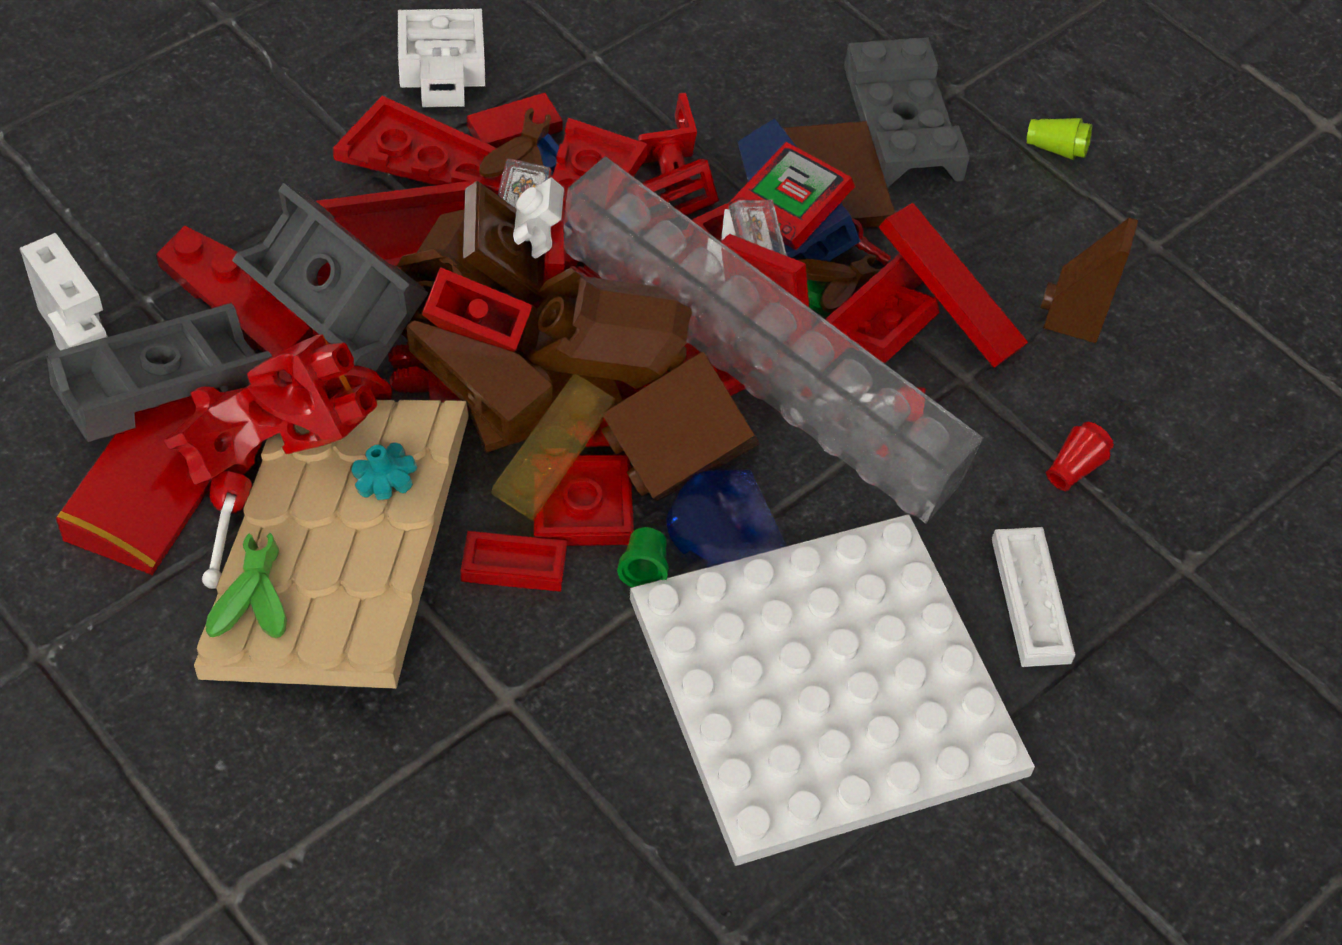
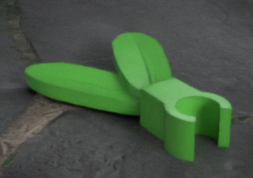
[206,533,287,638]

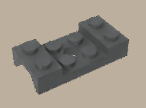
[844,37,970,187]
[232,183,429,371]
[47,303,272,442]

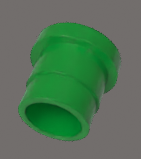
[617,527,669,588]

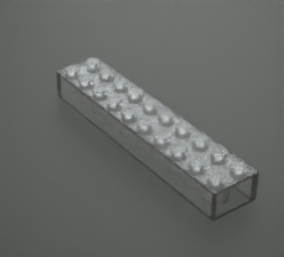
[563,156,984,523]

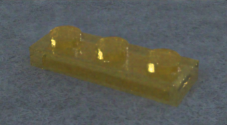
[491,374,615,521]

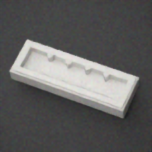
[992,527,1075,667]

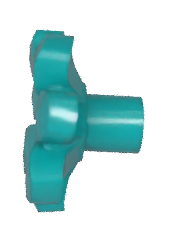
[352,443,417,500]

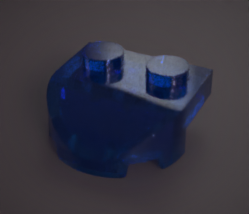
[666,470,787,568]

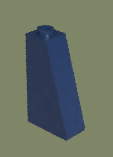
[738,118,861,262]

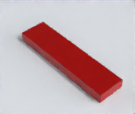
[879,203,1028,368]

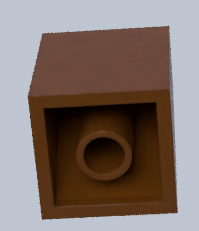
[602,352,760,501]

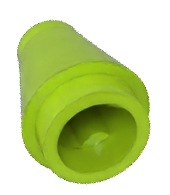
[1027,118,1092,160]

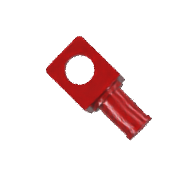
[638,93,697,191]

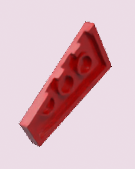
[333,95,519,200]
[550,118,647,271]
[156,225,314,356]

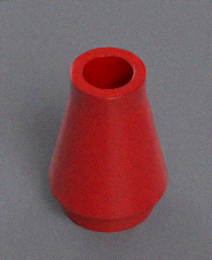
[1046,422,1114,491]

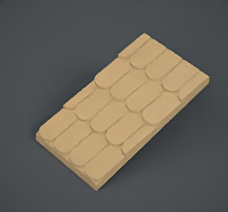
[194,400,469,689]

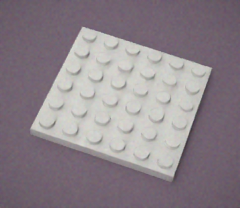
[630,514,1035,866]

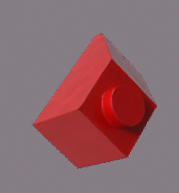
[422,267,533,352]

